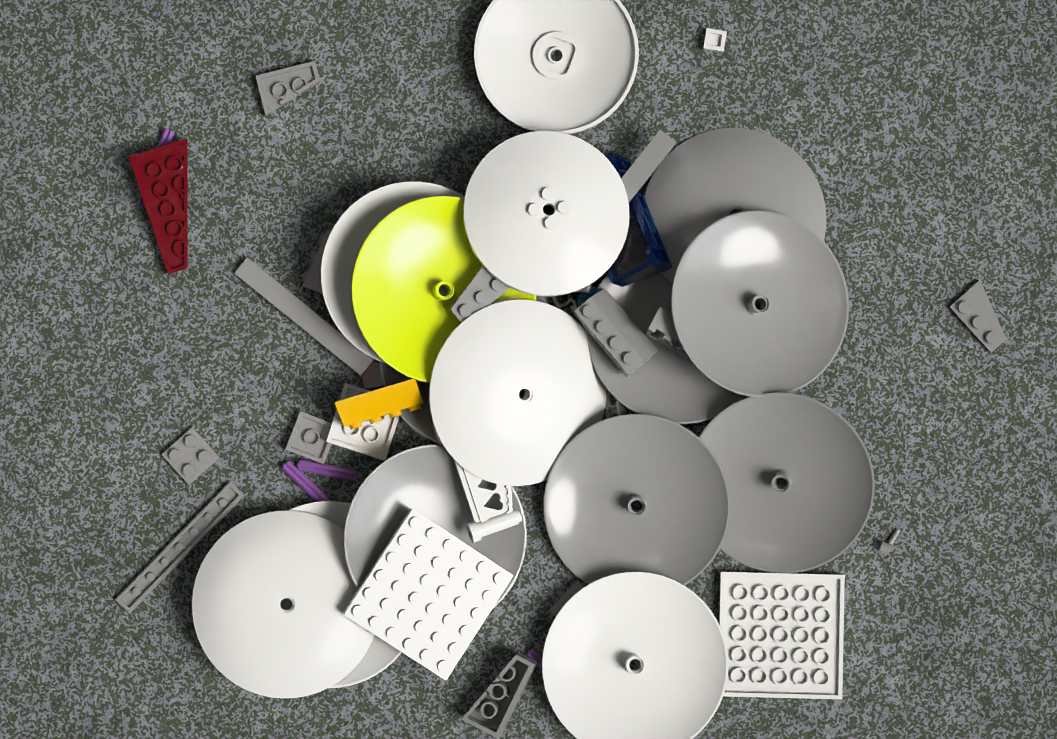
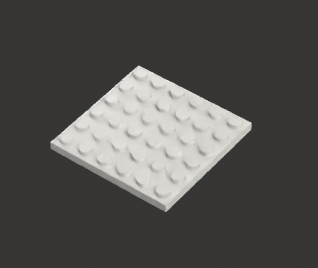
[342,508,514,680]
[719,572,845,699]

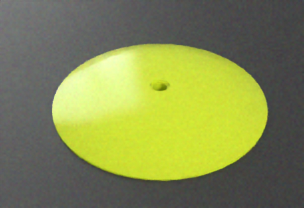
[352,196,536,383]

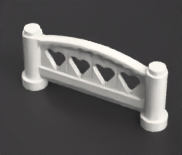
[433,425,522,543]

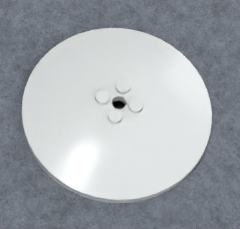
[474,0,639,135]
[463,131,629,296]

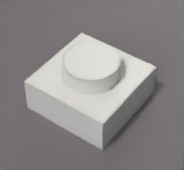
[703,28,727,53]

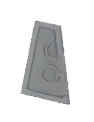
[256,61,321,116]
[949,280,1006,353]

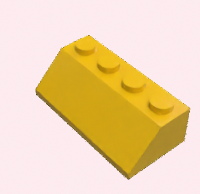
[335,379,425,430]

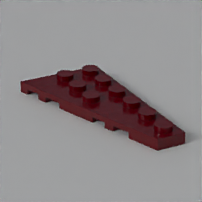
[128,138,188,274]

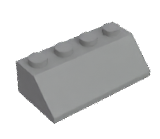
[573,289,658,377]

